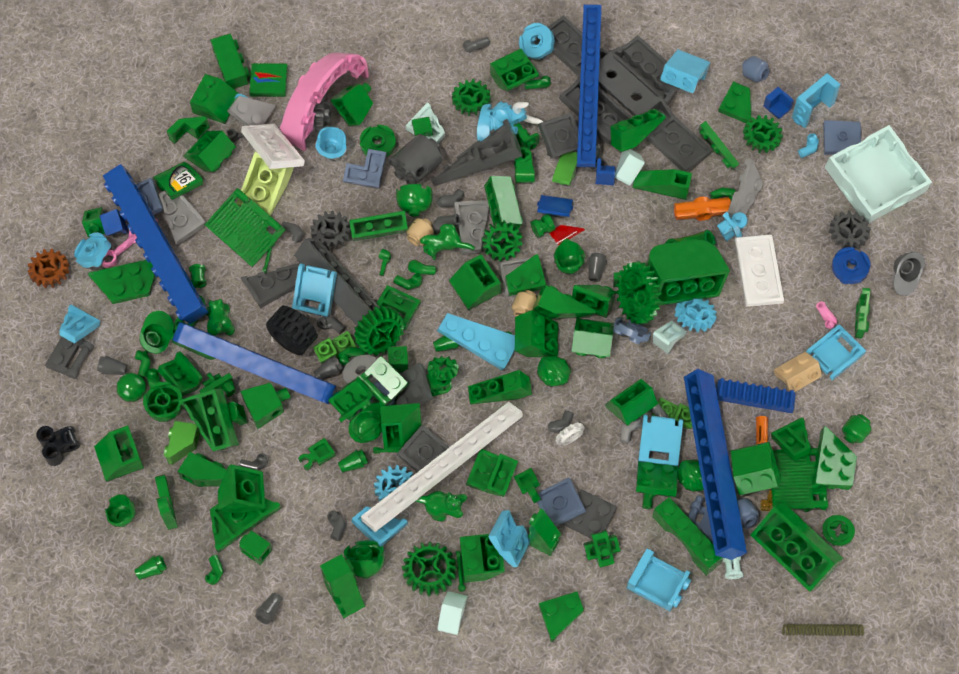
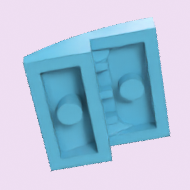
[488,510,530,567]

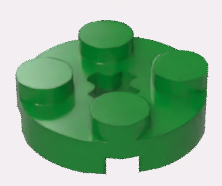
[360,125,396,157]

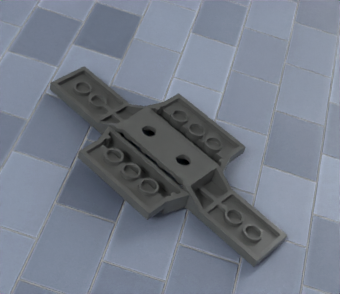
[537,15,712,172]

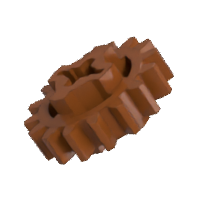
[27,248,70,288]

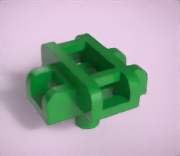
[583,530,620,568]

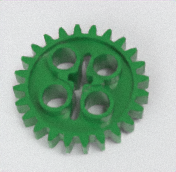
[616,261,662,324]

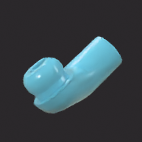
[798,133,819,158]

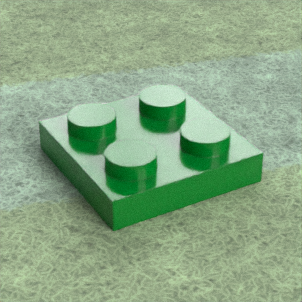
[636,462,678,497]

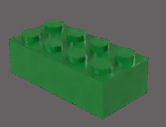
[750,502,843,592]

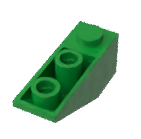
[610,109,666,152]
[632,169,692,200]
[532,285,596,318]
[468,370,532,405]
[177,452,227,487]
[528,508,561,556]

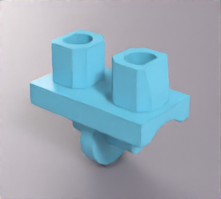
[717,212,748,241]

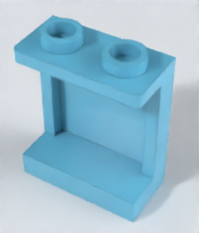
[660,49,710,93]
[792,73,841,128]
[627,549,691,611]

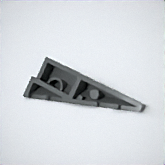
[431,119,522,186]

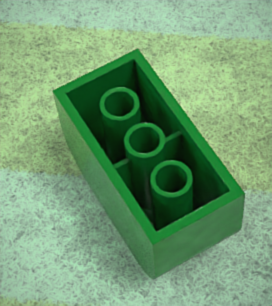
[646,240,730,305]

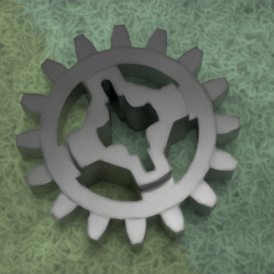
[313,93,332,131]
[310,210,351,250]
[829,211,871,249]

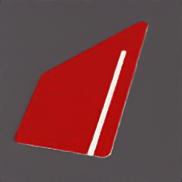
[549,225,585,245]

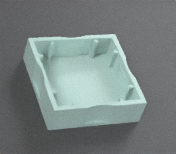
[825,125,932,223]

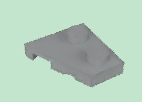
[227,96,276,126]

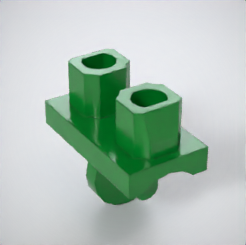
[199,372,236,397]

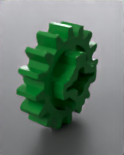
[452,79,491,116]
[742,115,783,153]
[481,220,523,262]

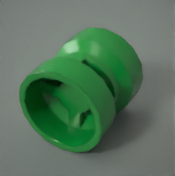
[530,214,555,238]

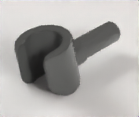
[227,129,245,142]

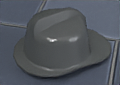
[893,252,925,296]

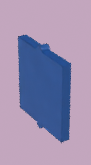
[537,195,573,217]

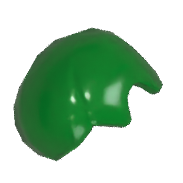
[116,373,146,402]
[105,494,136,527]

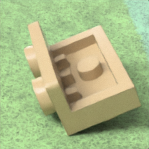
[774,352,822,392]

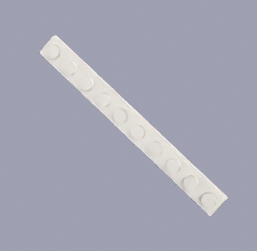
[361,402,523,532]

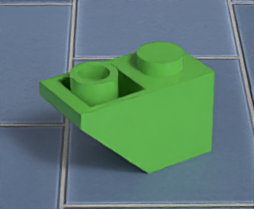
[164,421,200,465]

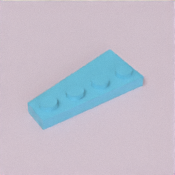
[437,313,515,370]

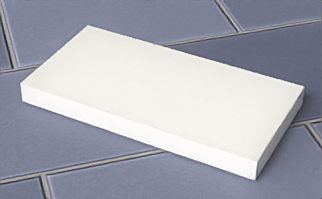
[241,124,305,169]
[734,235,784,307]

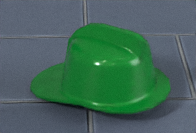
[139,310,174,354]
[348,403,382,443]

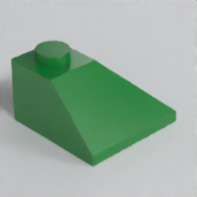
[572,285,616,318]
[218,464,266,513]

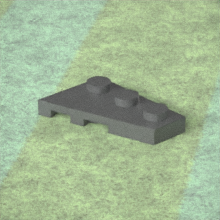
[241,263,299,309]

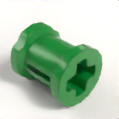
[189,264,207,288]

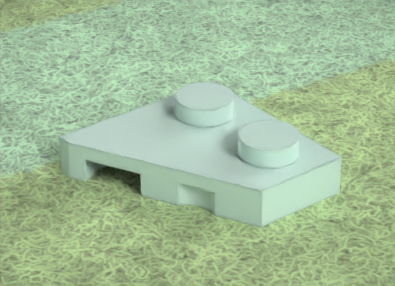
[406,102,445,144]

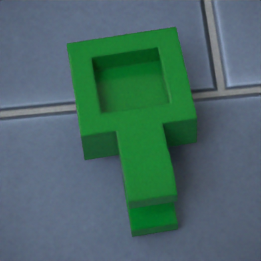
[514,468,541,503]

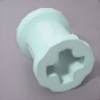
[723,556,743,579]

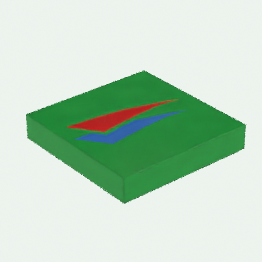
[249,63,288,97]

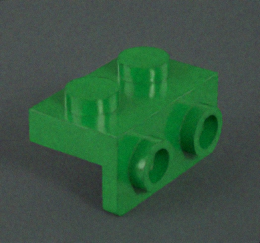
[157,351,202,396]
[328,377,373,422]

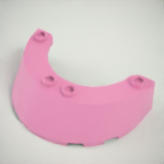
[280,52,369,151]

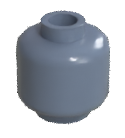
[742,56,769,83]
[737,498,759,528]

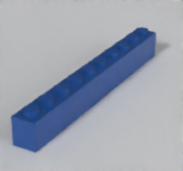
[103,164,209,325]
[684,369,747,560]

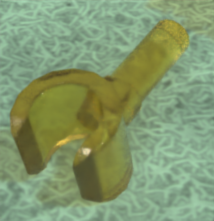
[760,488,772,511]

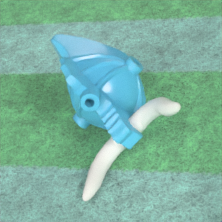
[477,101,543,141]

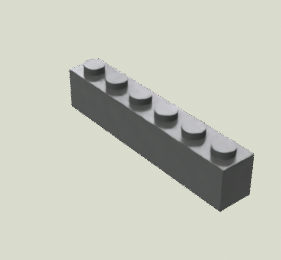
[294,238,380,326]

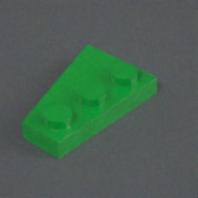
[698,121,739,170]

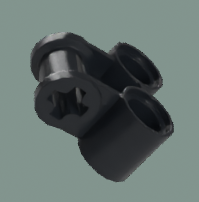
[36,426,80,466]

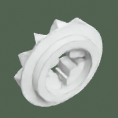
[556,422,585,445]

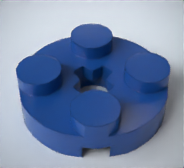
[831,247,871,284]

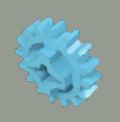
[675,299,717,332]
[374,465,413,502]

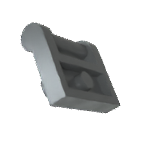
[45,336,94,379]

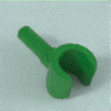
[378,249,391,276]

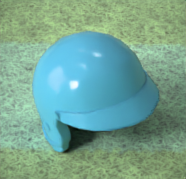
[315,127,346,159]

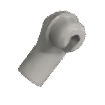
[620,418,642,443]

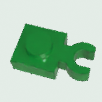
[298,438,336,471]

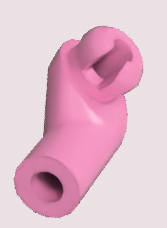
[816,301,837,329]

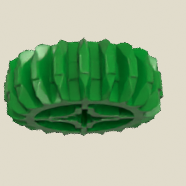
[354,305,405,356]
[402,541,457,597]

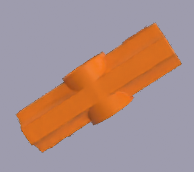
[674,197,731,221]

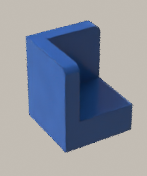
[763,87,794,119]
[595,158,615,185]
[99,209,129,236]

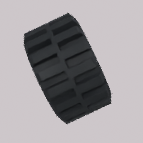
[266,305,318,355]

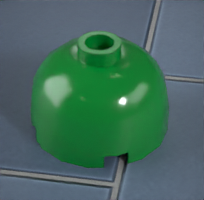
[396,184,433,217]
[143,382,183,422]
[344,540,385,579]

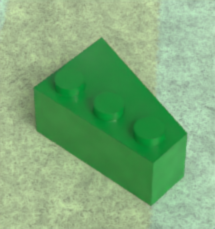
[178,389,239,452]
[320,554,365,619]

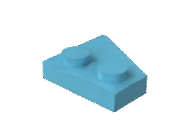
[59,305,100,343]
[351,506,408,547]

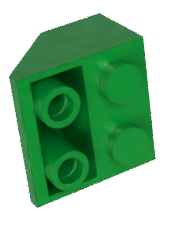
[490,49,539,91]
[449,254,501,310]
[515,310,558,357]
[605,379,658,426]
[380,403,422,450]
[94,425,144,482]
[460,534,505,583]

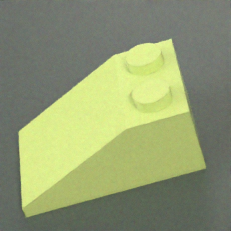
[236,152,294,216]

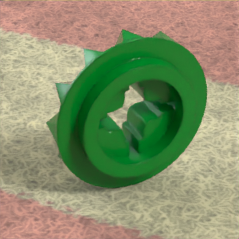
[428,355,459,381]
[822,515,855,547]

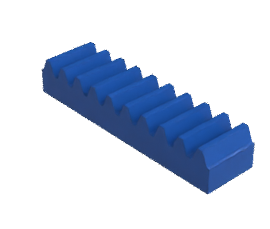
[716,378,796,413]

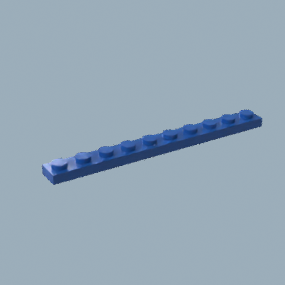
[577,5,602,167]

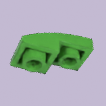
[552,151,577,185]
[313,331,357,364]
[652,397,692,429]

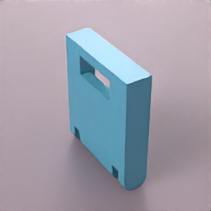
[292,263,337,317]
[806,324,866,380]
[638,415,683,467]

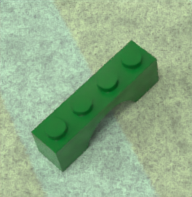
[652,497,723,576]

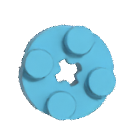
[519,23,554,59]
[74,232,111,268]

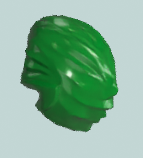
[553,238,585,274]
[537,356,571,387]
[677,459,704,491]

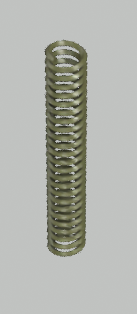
[782,623,864,636]

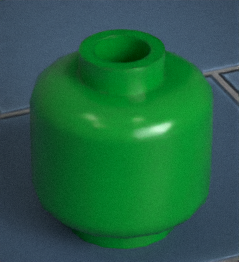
[842,414,872,444]

